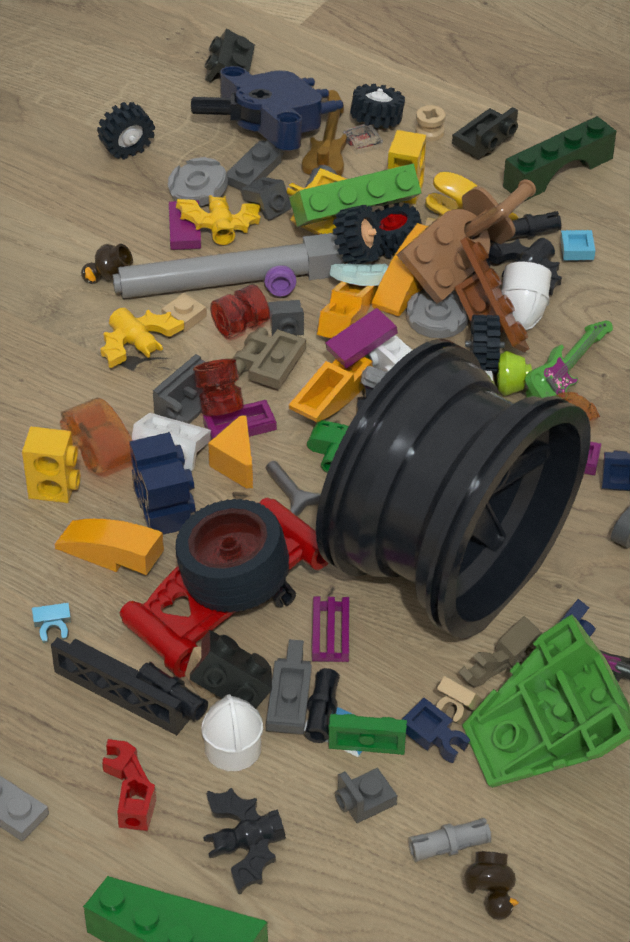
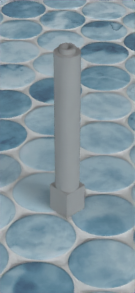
[112,233,346,299]

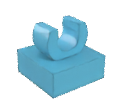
[32,603,71,643]

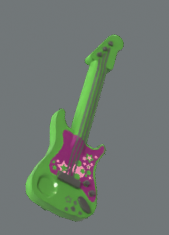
[525,320,613,399]

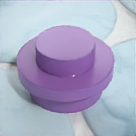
[265,265,296,297]

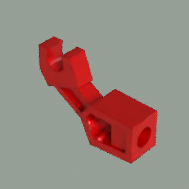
[102,739,156,831]

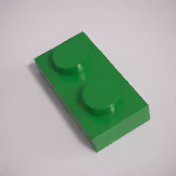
[329,714,407,755]

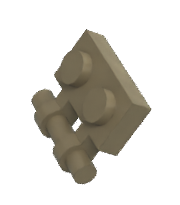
[228,327,306,389]

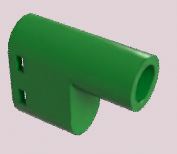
[307,420,349,473]

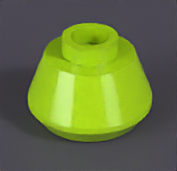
[497,351,532,396]

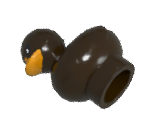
[81,243,133,284]
[464,851,519,920]

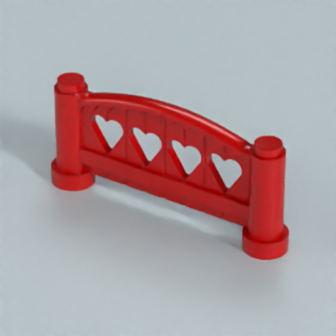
[120,497,329,678]

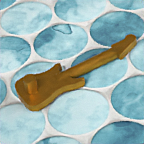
[302,90,347,176]

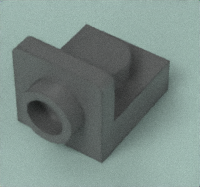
[240,177,291,220]
[268,300,304,336]
[335,768,398,823]

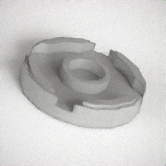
[168,157,228,206]
[406,291,469,338]

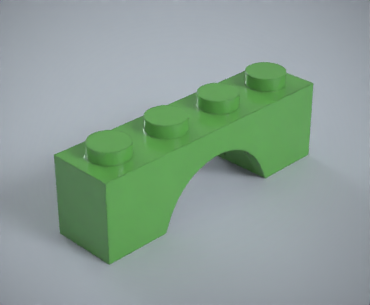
[289,163,422,227]

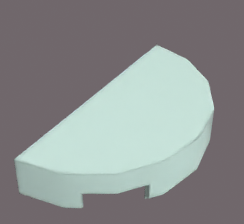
[330,264,388,286]

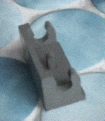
[153,354,225,424]

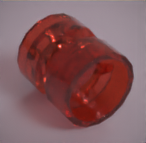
[210,284,270,339]
[193,359,244,416]

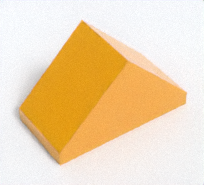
[208,416,253,489]

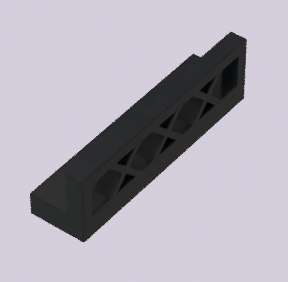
[51,637,190,736]

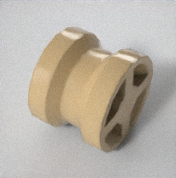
[415,105,446,142]

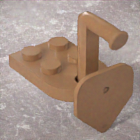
[397,179,536,304]

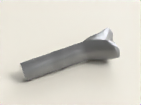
[266,461,321,516]

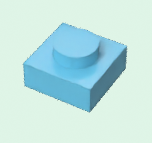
[560,230,595,261]

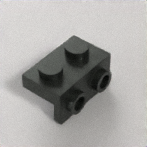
[204,28,255,82]
[452,107,518,159]
[190,630,272,709]

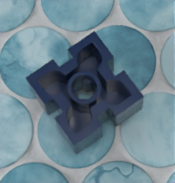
[129,432,196,535]

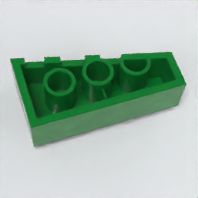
[83,876,268,942]

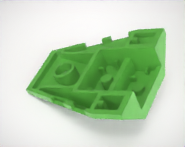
[462,614,630,788]

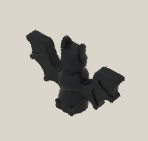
[488,238,562,296]
[203,788,286,895]

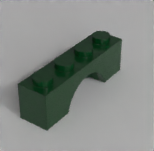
[503,116,617,201]

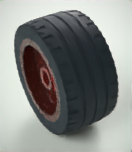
[175,499,289,612]

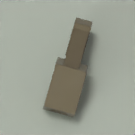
[459,616,543,687]

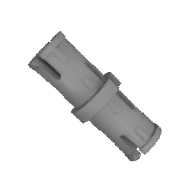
[408,818,491,862]

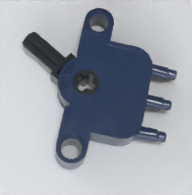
[191,66,344,150]

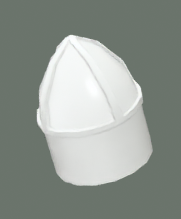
[501,262,552,330]
[202,694,263,771]

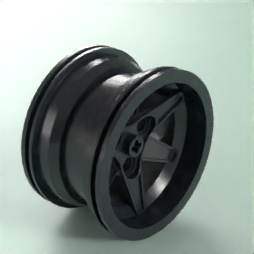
[316,339,591,638]

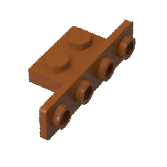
[454,237,529,353]

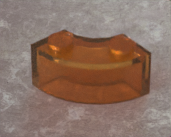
[60,397,133,473]

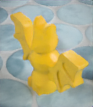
[176,195,261,245]
[100,307,185,368]

